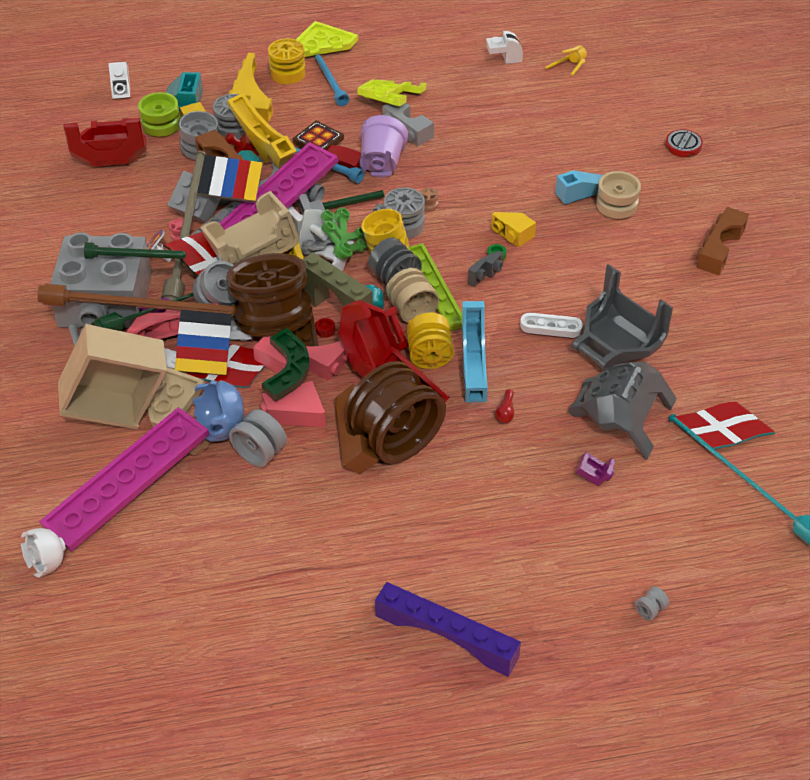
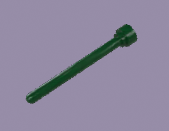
[84,242,186,259]

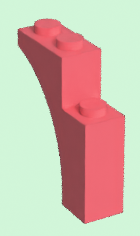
[126,304,219,339]
[253,336,350,381]

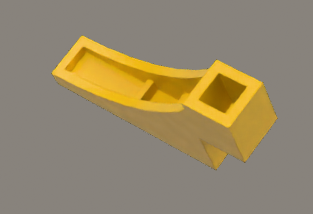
[229,53,273,124]
[227,93,297,168]

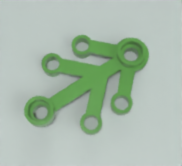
[321,207,367,260]

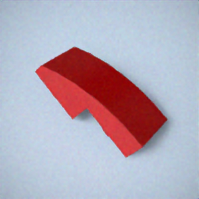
[327,145,361,169]

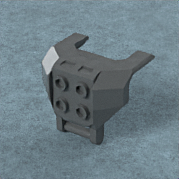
[571,264,673,371]
[568,362,677,460]

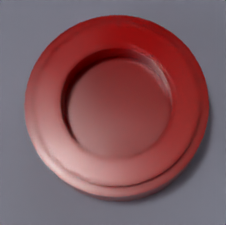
[315,318,336,338]

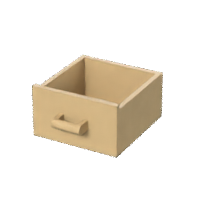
[58,324,167,429]

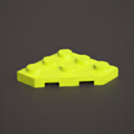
[296,21,358,57]

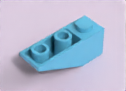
[555,170,603,205]

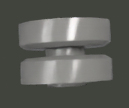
[192,261,238,306]
[229,409,287,467]

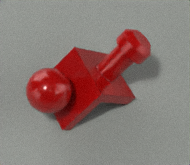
[225,133,260,156]

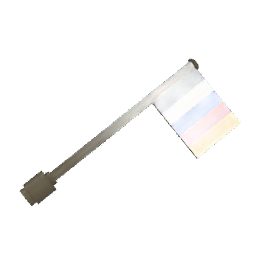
[161,151,263,300]

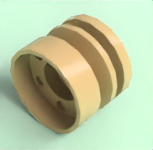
[386,268,440,323]

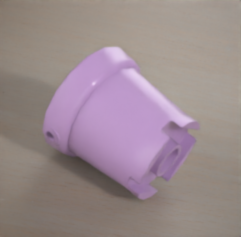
[360,115,408,178]

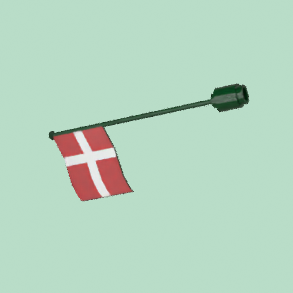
[91,232,220,331]

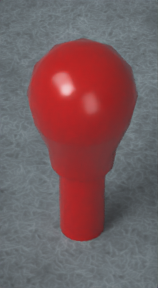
[495,389,514,424]

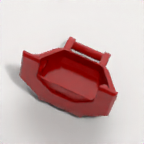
[63,118,146,167]
[338,300,409,378]

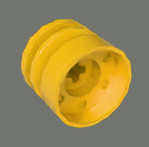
[268,38,306,84]
[361,209,409,253]
[406,312,454,369]

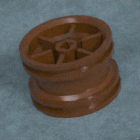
[226,253,313,337]
[344,361,446,464]

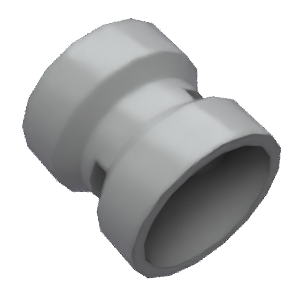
[304,184,325,202]
[634,586,670,621]

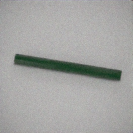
[322,190,384,210]

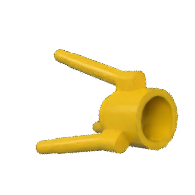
[545,45,587,76]

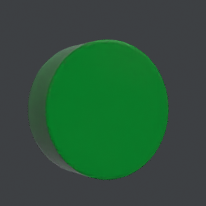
[487,244,507,261]

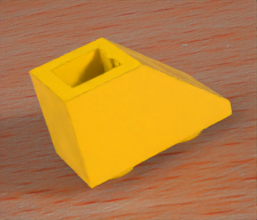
[491,212,536,248]

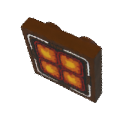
[293,120,344,151]

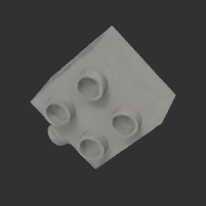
[50,232,152,328]

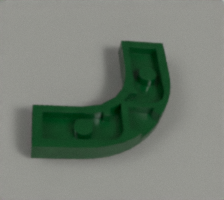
[262,328,310,401]

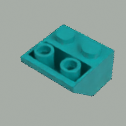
[166,72,203,111]

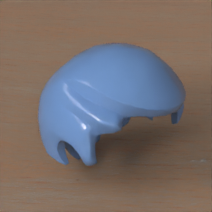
[193,380,244,441]

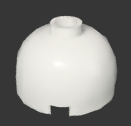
[21,528,66,578]

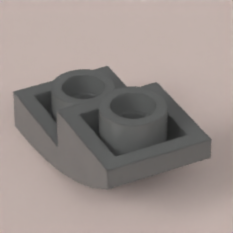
[468,251,503,287]

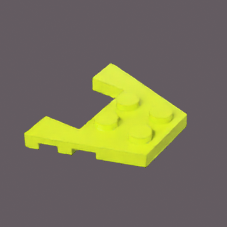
[358,79,427,106]

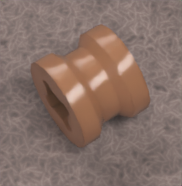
[420,188,438,212]

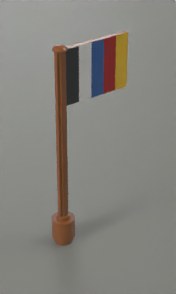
[38,283,236,376]

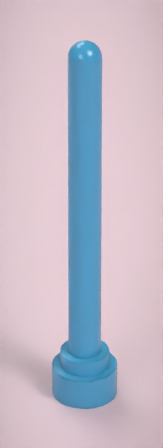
[315,55,350,106]
[295,147,364,184]

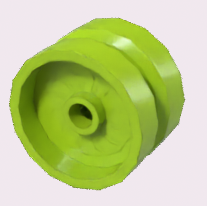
[138,92,180,137]

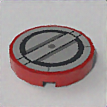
[665,129,703,157]

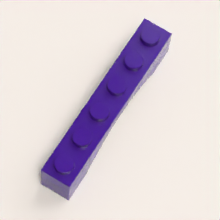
[375,582,521,677]

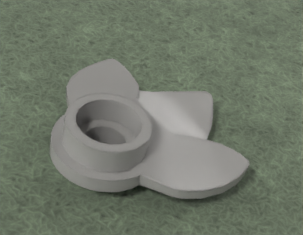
[300,237,333,255]

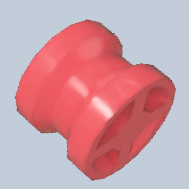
[169,218,190,241]

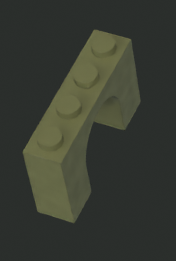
[302,252,373,307]

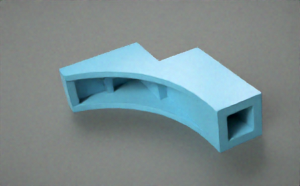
[461,301,488,403]

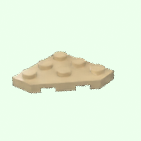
[147,367,205,427]

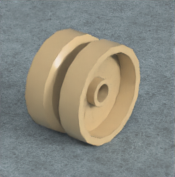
[596,171,641,219]

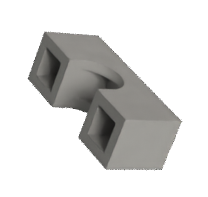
[382,103,434,147]

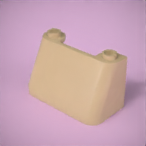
[200,191,299,265]

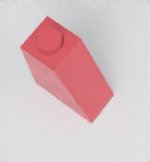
[260,381,326,427]

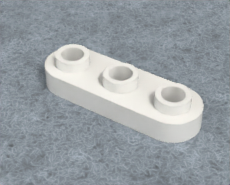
[520,313,583,338]

